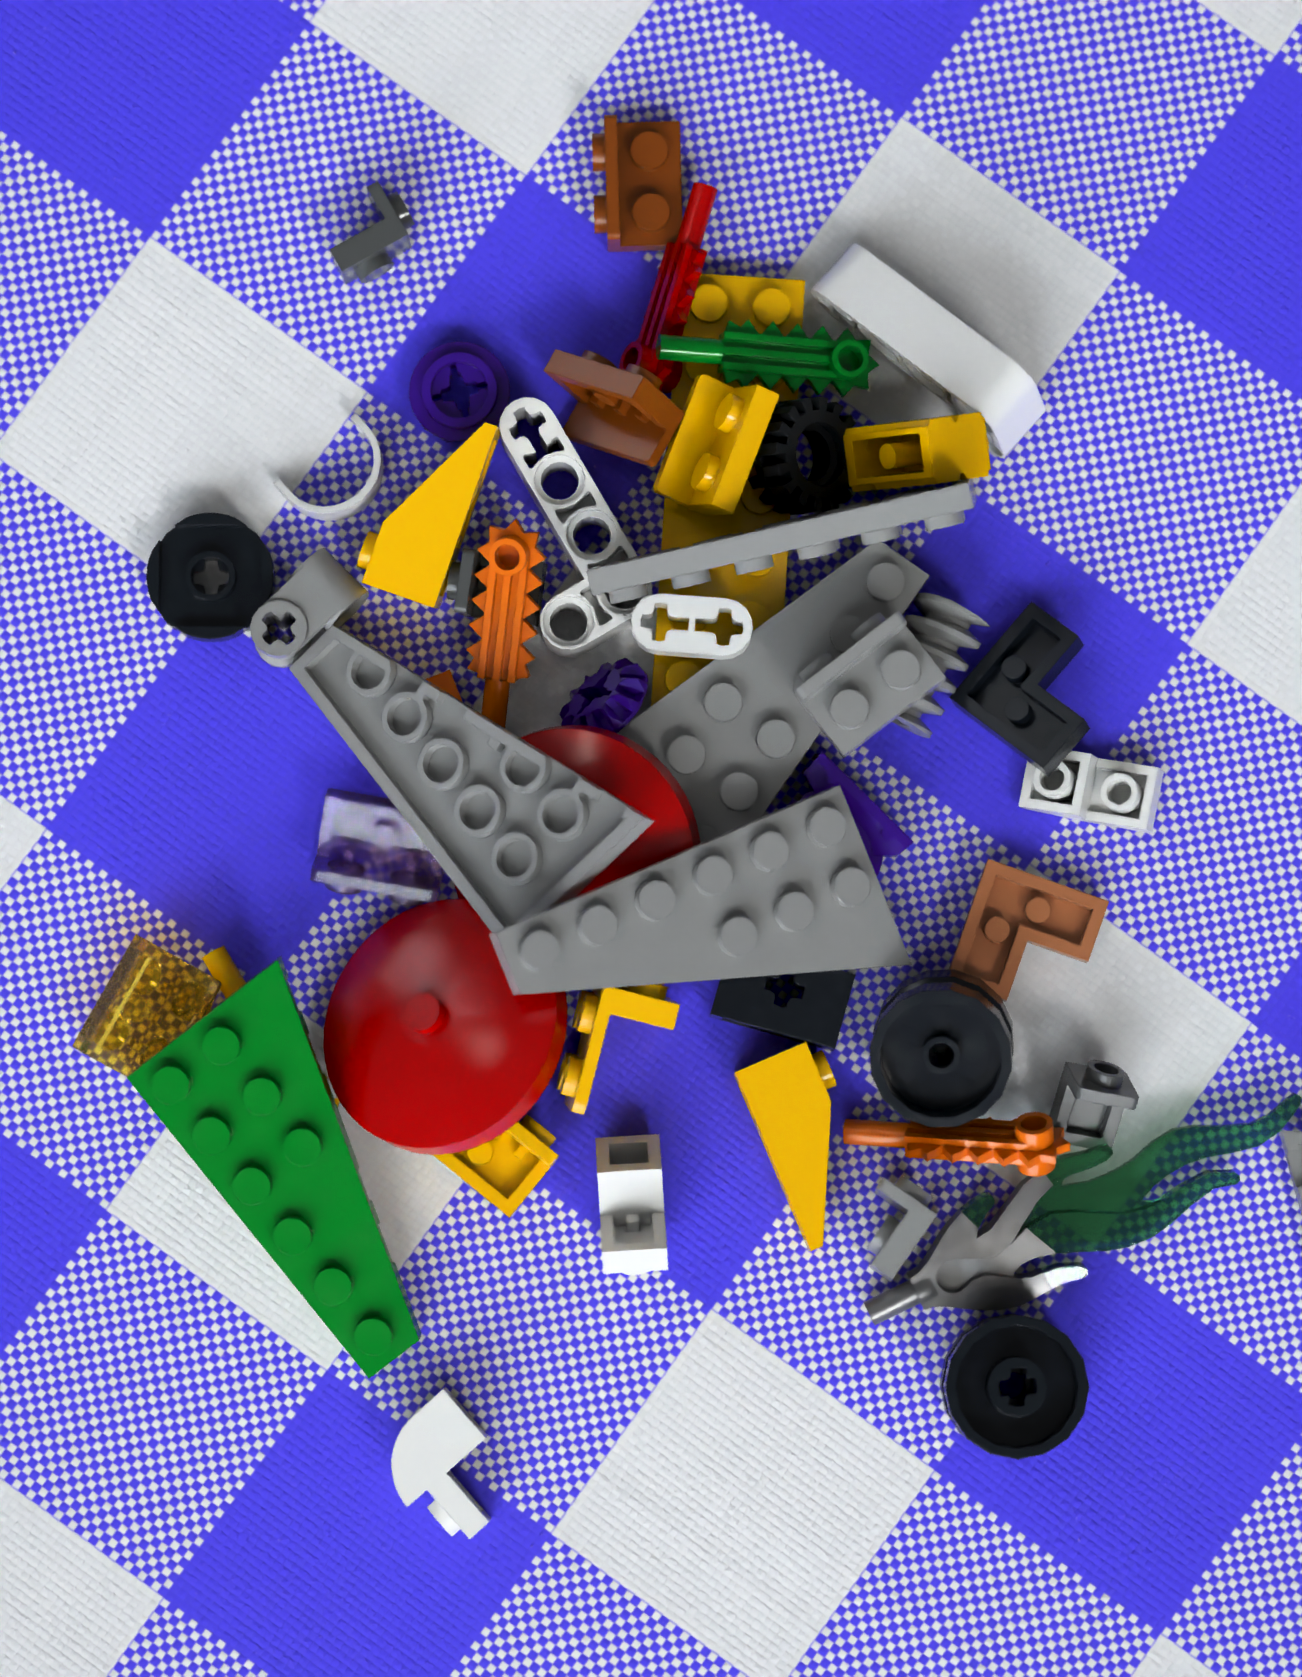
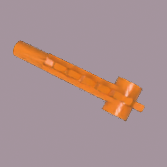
[466,518,547,728]
[843,1112,1070,1177]

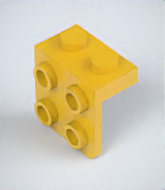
[556,984,680,1115]

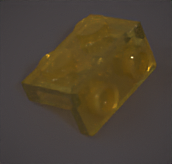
[72,934,222,1076]

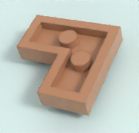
[948,859,1109,1002]

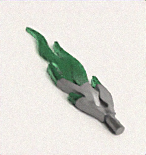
[863,1092,1301,1325]

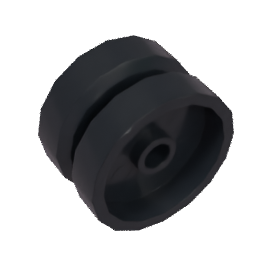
[870,969,1014,1127]
[939,1313,1089,1459]

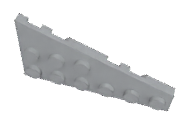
[586,479,977,604]
[617,542,930,843]
[289,625,654,932]
[489,785,912,995]

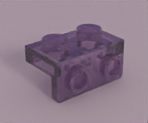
[310,788,445,906]

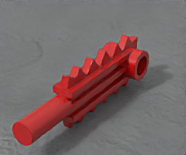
[619,182,718,393]

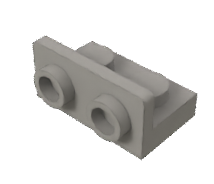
[796,611,946,759]
[867,1175,937,1282]

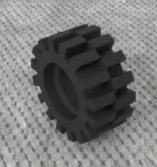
[748,397,856,515]

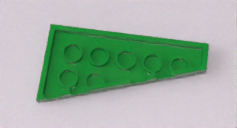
[127,956,421,1378]

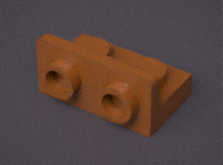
[592,115,683,252]

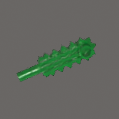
[656,319,879,398]

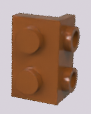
[543,349,685,467]

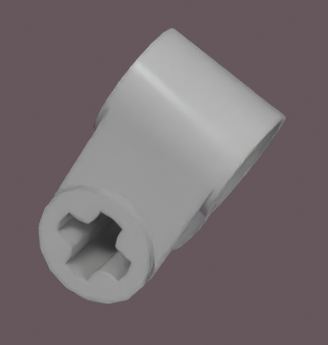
[250,548,369,668]

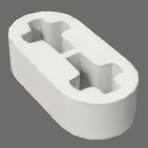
[631,593,753,660]

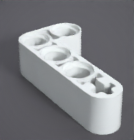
[811,243,1046,458]
[499,397,652,658]

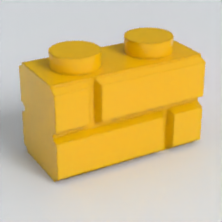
[843,412,991,492]

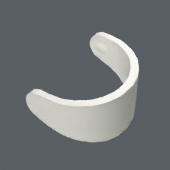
[273,413,384,521]

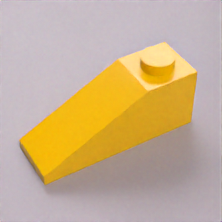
[357,422,500,609]
[733,1042,837,1251]

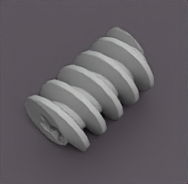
[892,593,990,738]

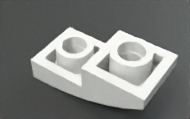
[1018,750,1164,833]

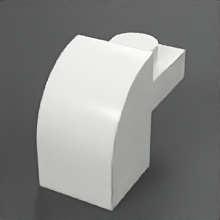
[595,1134,668,1276]
[391,1387,491,1539]

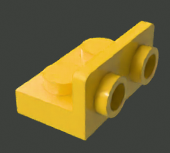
[653,374,780,516]

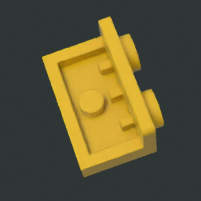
[433,1115,559,1218]

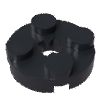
[146,513,276,642]

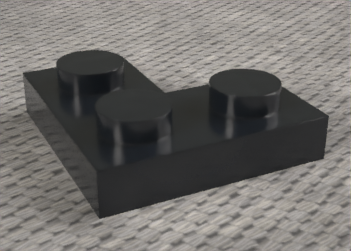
[949,602,1090,777]

